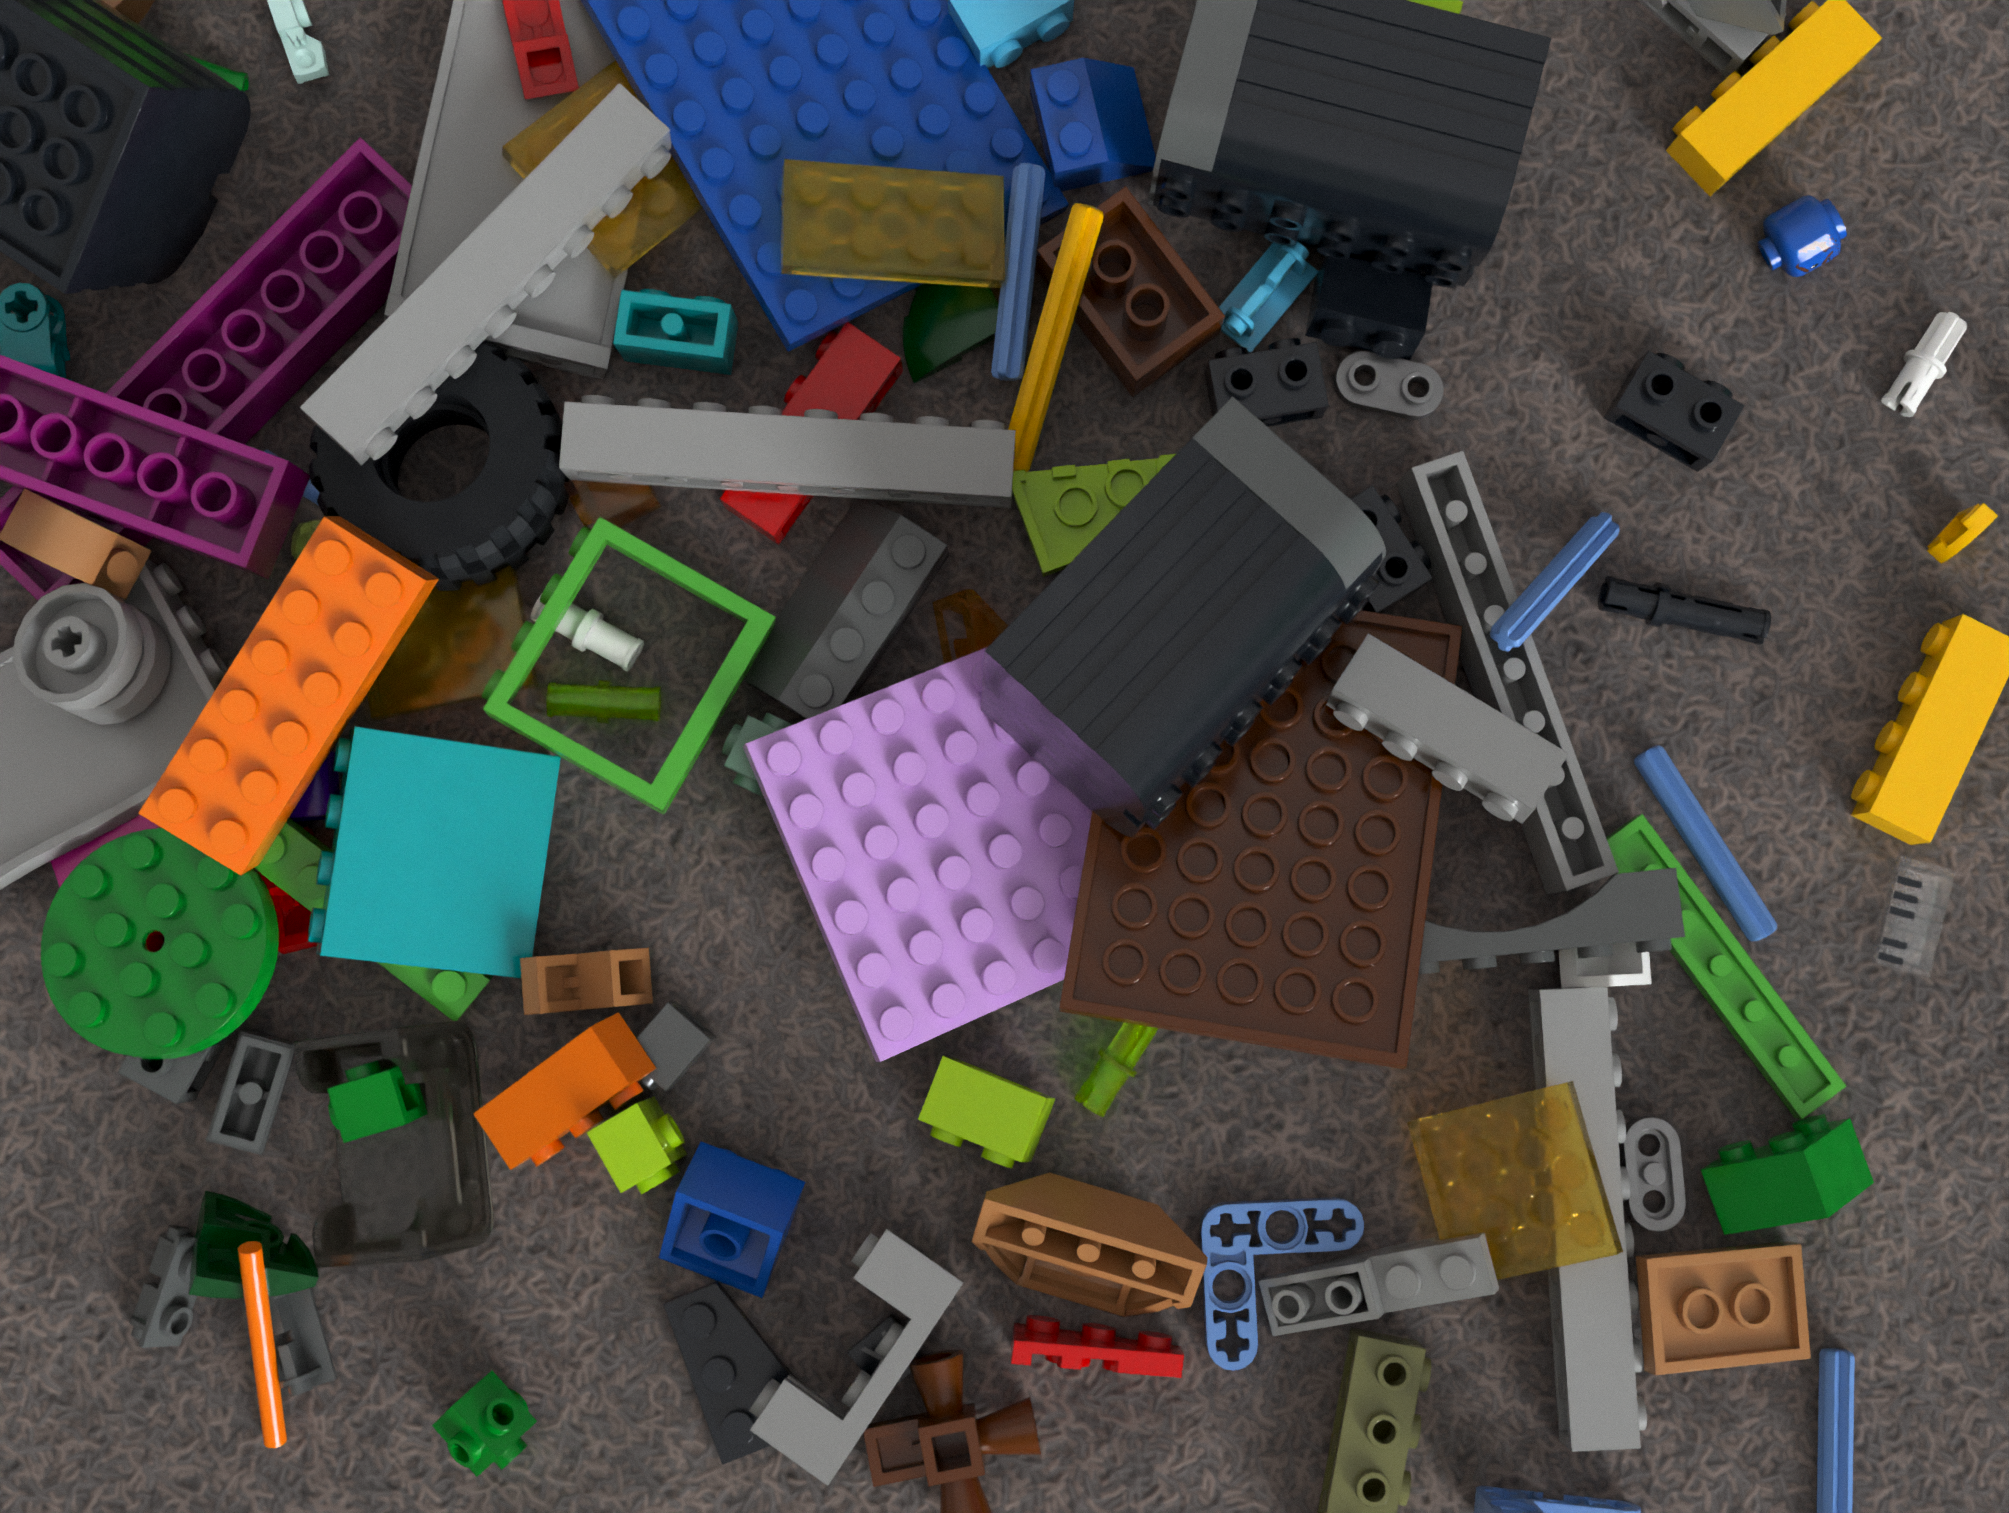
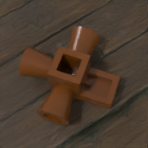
[863,1350,1041,1513]

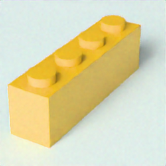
[1666,0,1882,196]
[1851,614,2009,845]

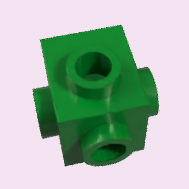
[432,1370,537,1477]

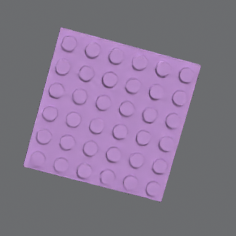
[743,647,1092,1062]

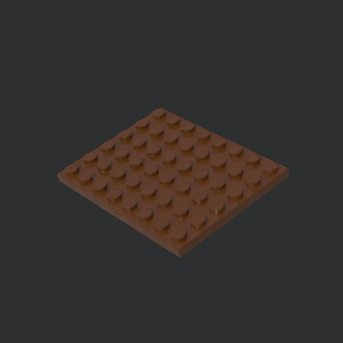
[1059,610,1462,1069]

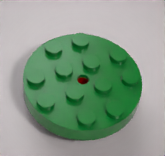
[41,828,279,1060]

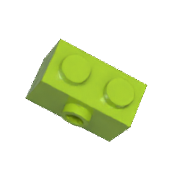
[918,1056,1055,1169]
[586,1096,687,1195]

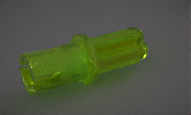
[1074,1022,1159,1117]

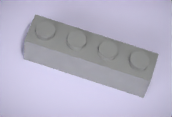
[1326,633,1569,824]

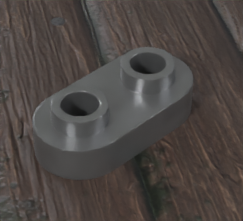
[1334,351,1444,420]
[1619,1116,1686,1231]

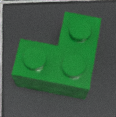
[1701,1114,1874,1235]

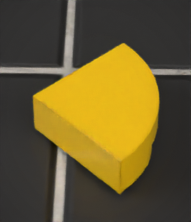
[1927,503,1998,564]

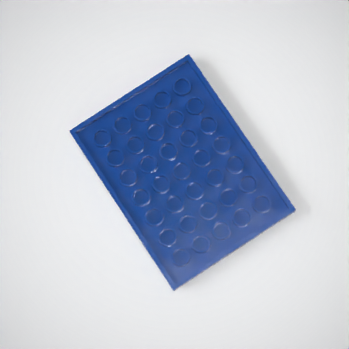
[581,0,1069,352]

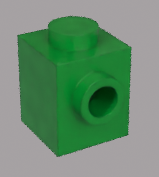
[327,1060,428,1143]

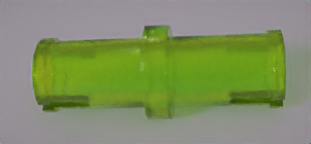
[546,680,661,724]

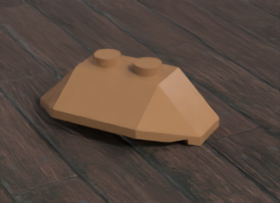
[971,1172,1208,1317]

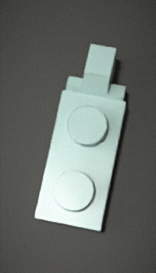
[267,0,329,84]

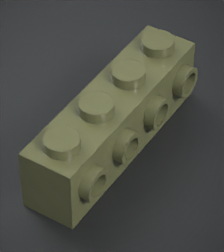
[1317,1327,1431,1513]

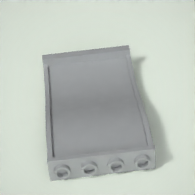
[384,0,646,379]
[0,559,228,890]

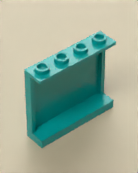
[308,726,561,978]

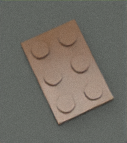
[1636,1241,1811,1375]

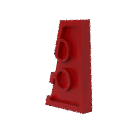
[1011,1315,1184,1378]

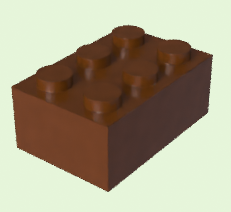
[1036,186,1225,397]

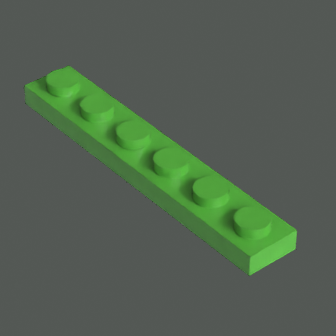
[1606,814,1846,1119]
[255,818,494,1023]

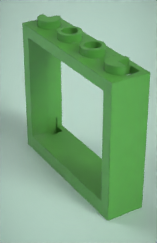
[482,516,776,815]

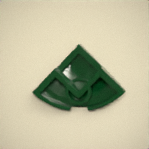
[903,259,999,384]
[189,1191,319,1299]

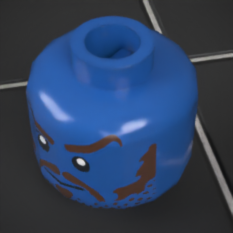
[1757,195,1847,277]

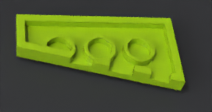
[1012,454,1176,577]

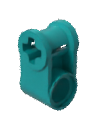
[0,282,72,381]

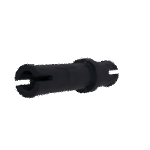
[1598,576,1771,645]

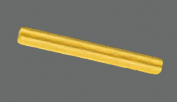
[1008,203,1104,472]

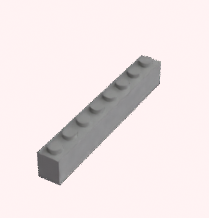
[300,83,672,466]
[559,395,1016,508]
[1396,451,1619,894]
[1528,987,1647,1452]

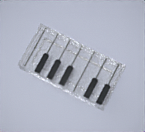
[1869,856,1955,978]

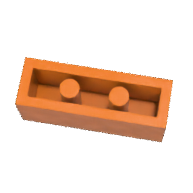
[473,1012,657,1170]

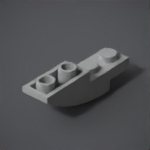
[1258,1232,1499,1336]

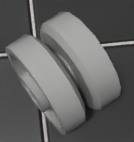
[13,583,171,725]

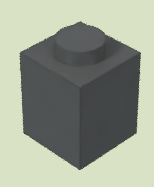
[636,1001,717,1091]

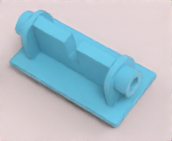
[1219,241,1319,353]

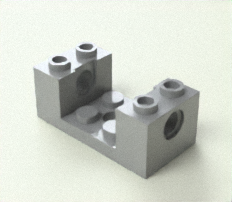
[749,1229,963,1486]

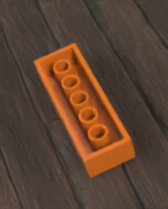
[138,516,439,875]

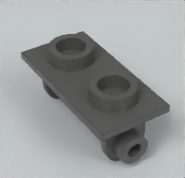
[129,1225,197,1348]
[269,1288,337,1397]

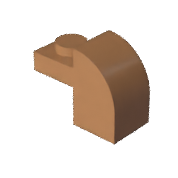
[0,488,152,600]
[520,948,653,1015]

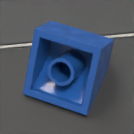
[1030,57,1156,192]
[659,1141,805,1298]

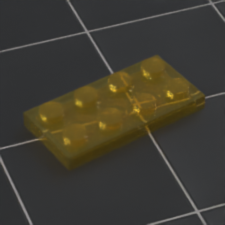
[781,159,1005,288]

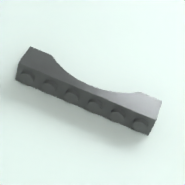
[1418,868,1685,975]

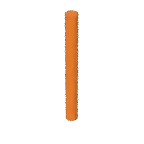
[238,1241,287,1448]

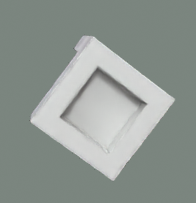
[1559,942,1652,988]

